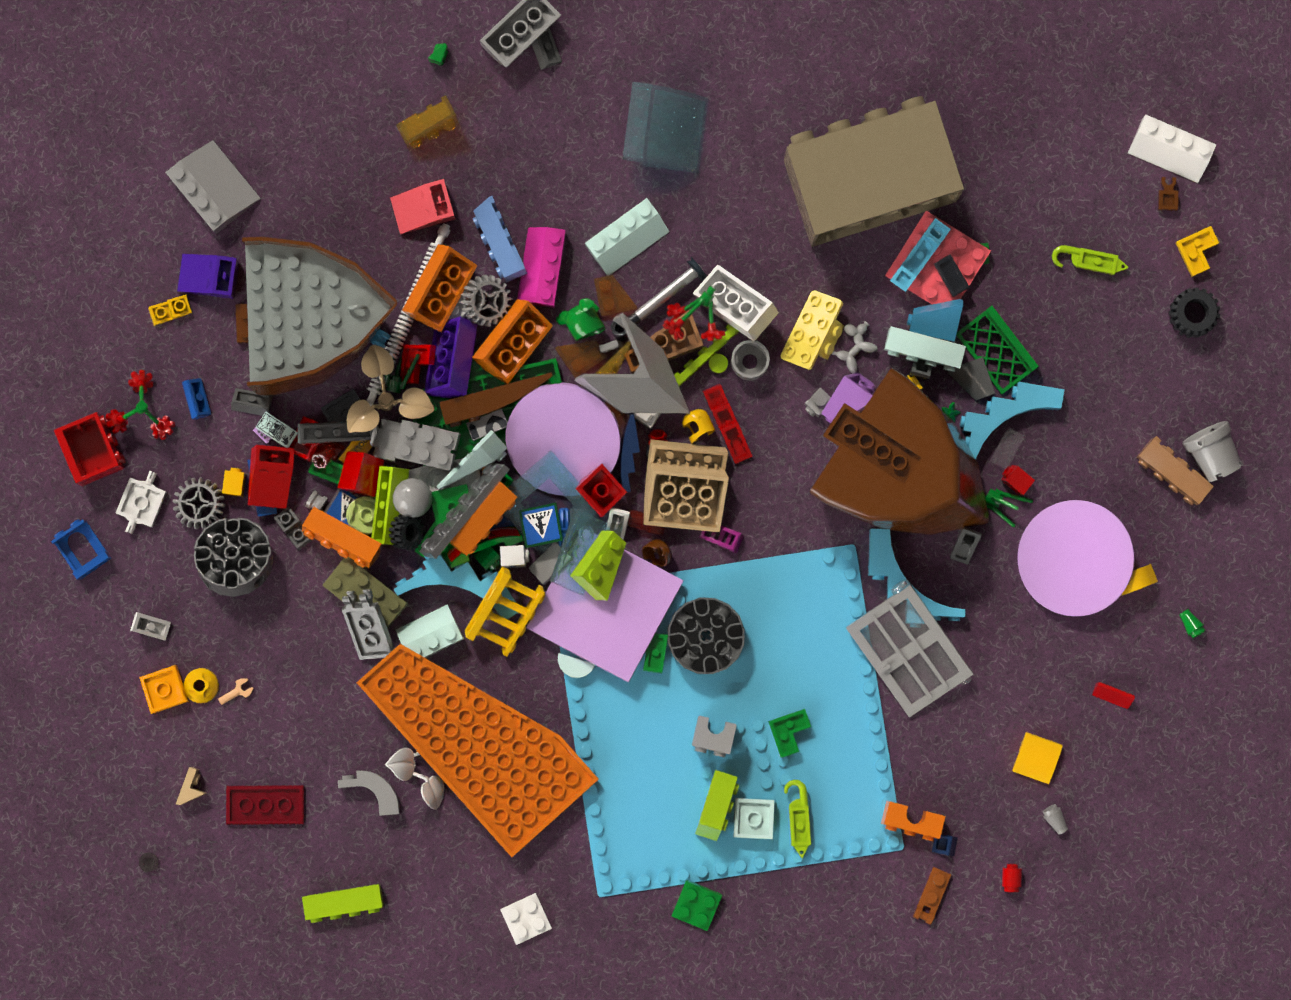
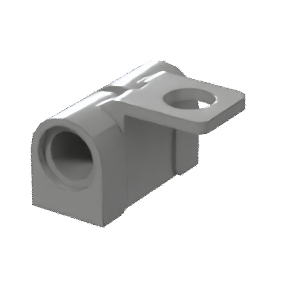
[370,419,402,462]

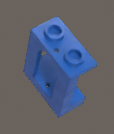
[51,519,112,580]

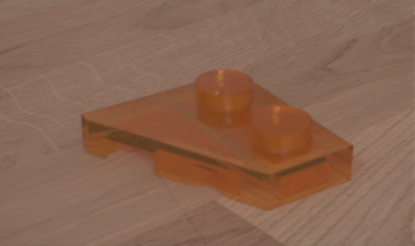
[594,275,637,317]

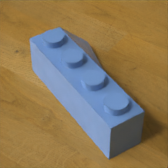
[472,196,527,283]

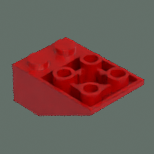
[248,445,294,509]

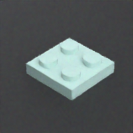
[734,798,774,839]

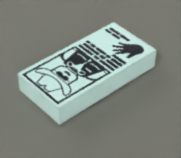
[255,412,298,448]

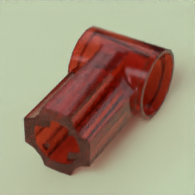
[312,442,345,469]
[627,510,665,536]

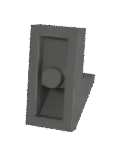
[909,359,932,381]
[950,527,982,565]

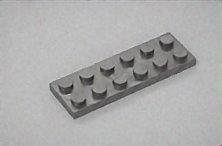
[419,463,510,559]

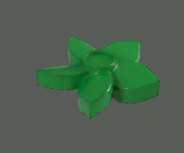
[942,402,961,423]

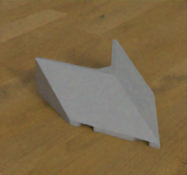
[574,313,690,414]

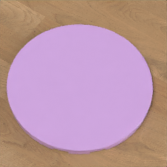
[506,383,621,496]
[1018,500,1135,616]

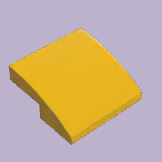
[1012,732,1063,784]

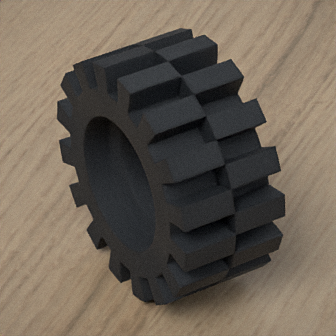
[389,514,425,550]

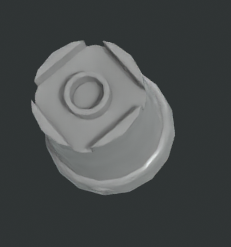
[1182,421,1243,482]

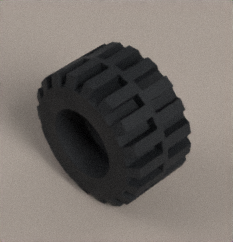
[1169,288,1220,338]

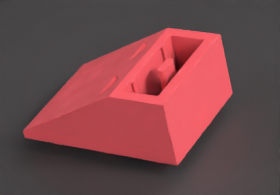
[390,179,455,235]

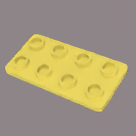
[780,290,844,370]

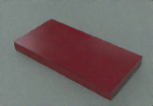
[226,785,304,825]

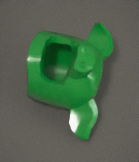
[556,298,606,341]

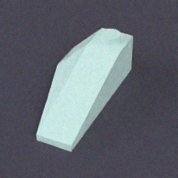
[436,430,507,490]

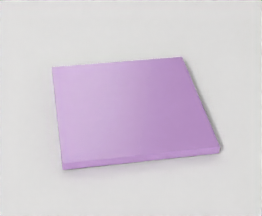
[526,527,684,683]

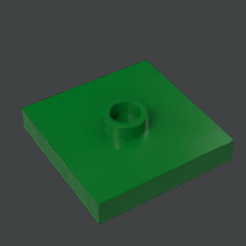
[432,484,469,525]

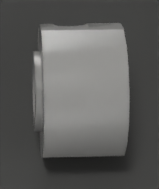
[731,340,770,381]

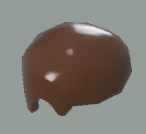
[641,539,672,567]

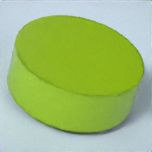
[709,354,728,374]

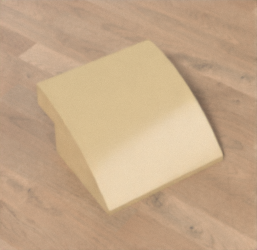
[644,440,729,532]

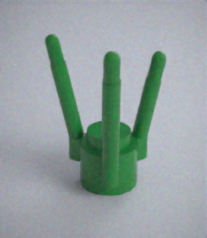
[985,488,1033,527]

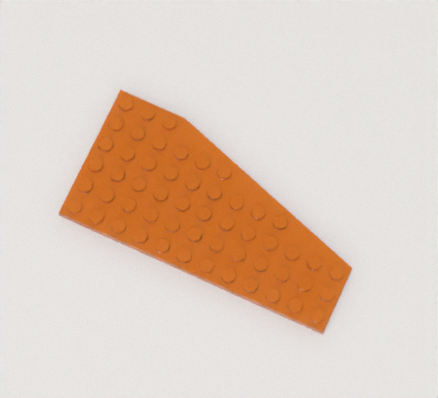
[356,644,599,857]

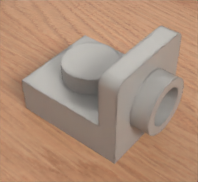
[804,388,831,417]

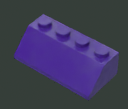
[424,316,477,399]

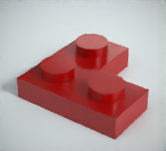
[400,345,436,384]

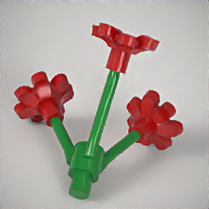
[662,286,726,341]
[105,370,175,440]

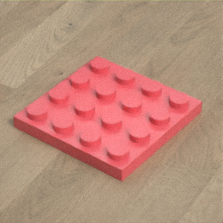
[885,211,991,305]

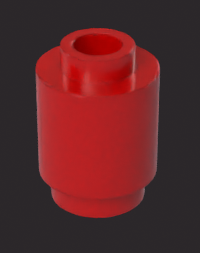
[1002,864,1022,892]

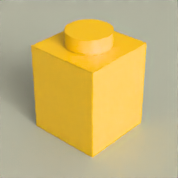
[222,468,246,497]

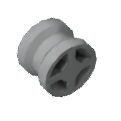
[305,491,328,511]

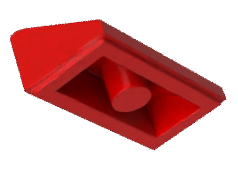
[1092,682,1135,709]

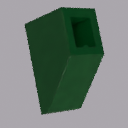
[472,547,501,572]

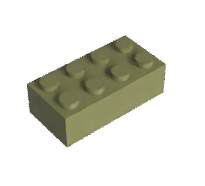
[322,557,408,629]

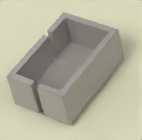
[394,420,461,471]

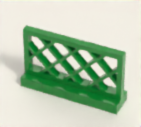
[956,306,1039,394]

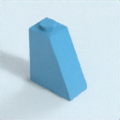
[906,299,963,341]

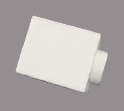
[500,545,529,568]

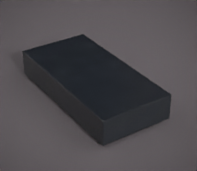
[934,254,970,297]

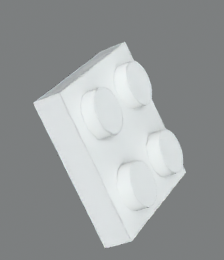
[500,893,552,945]

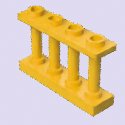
[465,566,545,657]

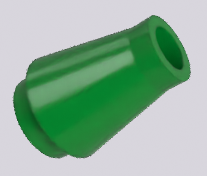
[1179,609,1206,639]

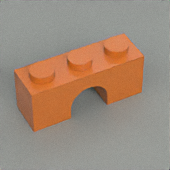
[881,801,946,842]

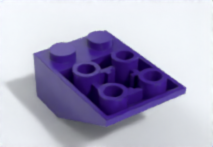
[177,254,240,299]

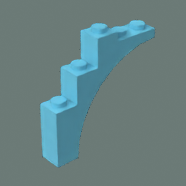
[960,382,1064,459]
[868,529,965,628]
[394,554,518,619]

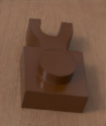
[1158,177,1178,211]

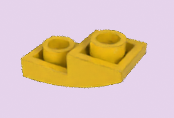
[148,295,192,326]

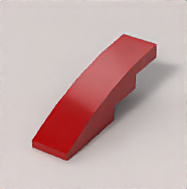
[702,384,752,464]

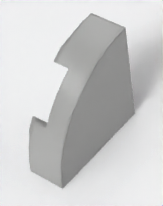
[599,340,624,353]

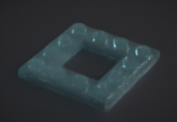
[504,450,597,555]

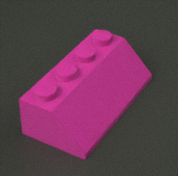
[517,227,566,308]

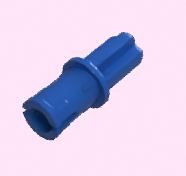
[558,508,572,547]

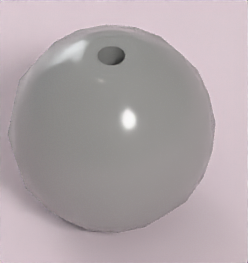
[393,478,432,518]

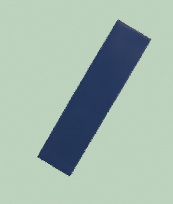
[620,413,640,492]

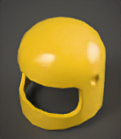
[682,409,715,444]

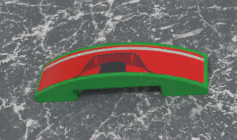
[445,527,524,568]

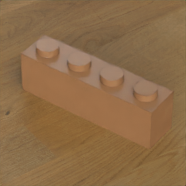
[625,310,703,374]
[1136,436,1214,505]

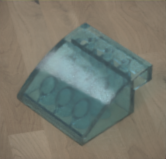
[623,82,708,173]

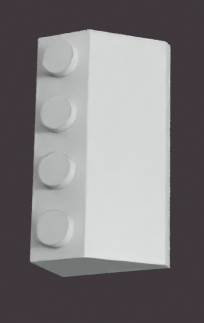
[1128,115,1216,183]

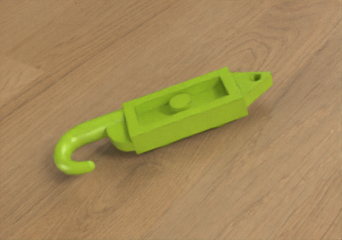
[1052,245,1128,275]
[784,780,811,858]

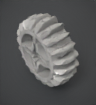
[461,275,512,327]
[173,477,225,529]

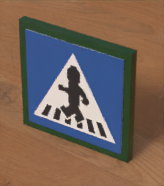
[519,503,563,548]

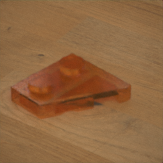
[555,341,607,379]

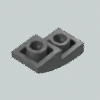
[274,506,312,550]

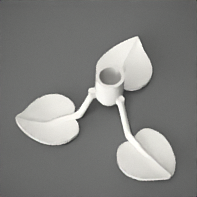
[385,748,444,809]

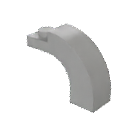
[338,770,400,816]

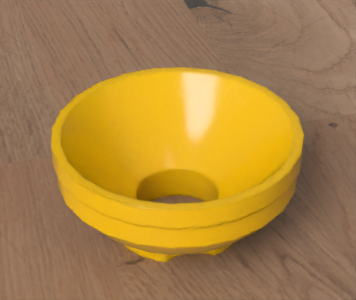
[184,668,219,703]

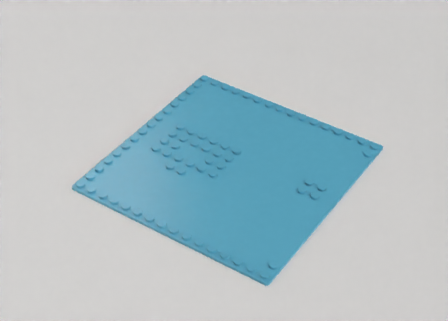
[560,545,904,897]

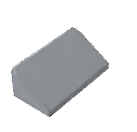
[529,542,572,585]

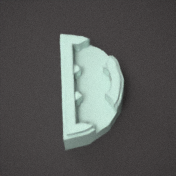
[558,653,595,678]

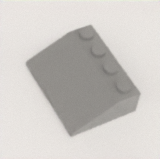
[165,140,261,234]

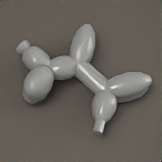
[832,321,878,374]

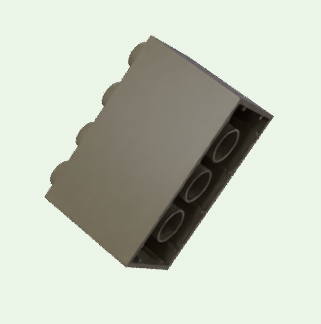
[784,96,964,247]

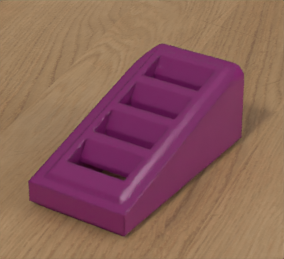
[699,526,744,553]

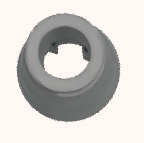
[1043,804,1068,834]

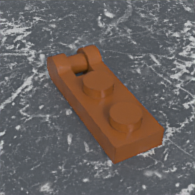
[913,867,951,925]

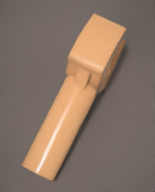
[218,679,254,705]

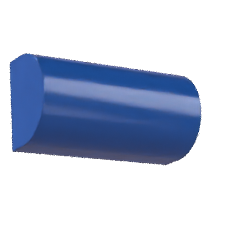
[182,378,211,420]

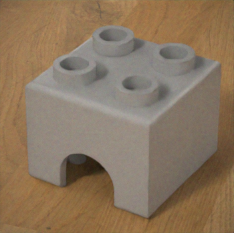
[692,716,737,757]

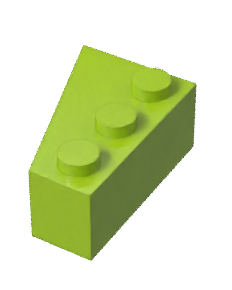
[570,531,626,601]
[695,770,739,841]

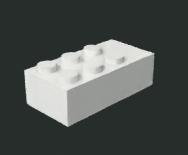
[693,265,779,341]

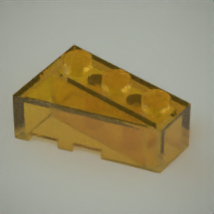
[396,95,458,149]

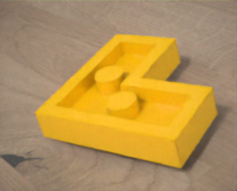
[1176,226,1219,277]

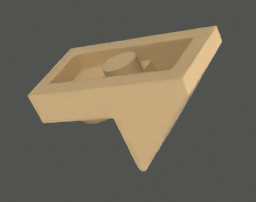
[176,767,207,805]

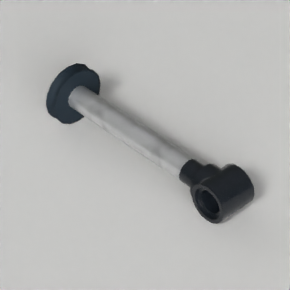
[611,257,707,341]

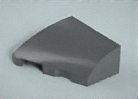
[947,357,995,401]

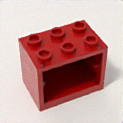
[54,412,126,486]

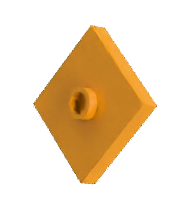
[139,665,188,714]

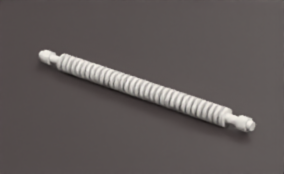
[367,223,450,406]

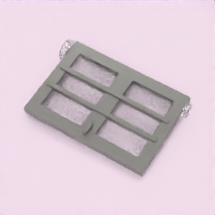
[846,579,973,717]

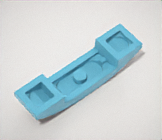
[890,218,951,292]

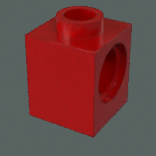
[1001,465,1035,495]

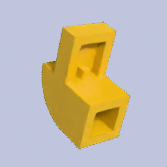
[1121,564,1158,596]

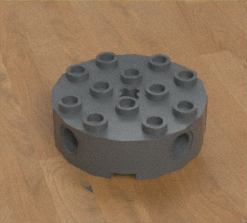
[194,518,274,597]
[668,597,745,674]

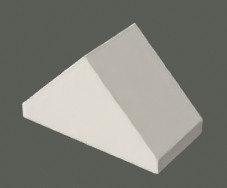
[606,508,630,540]

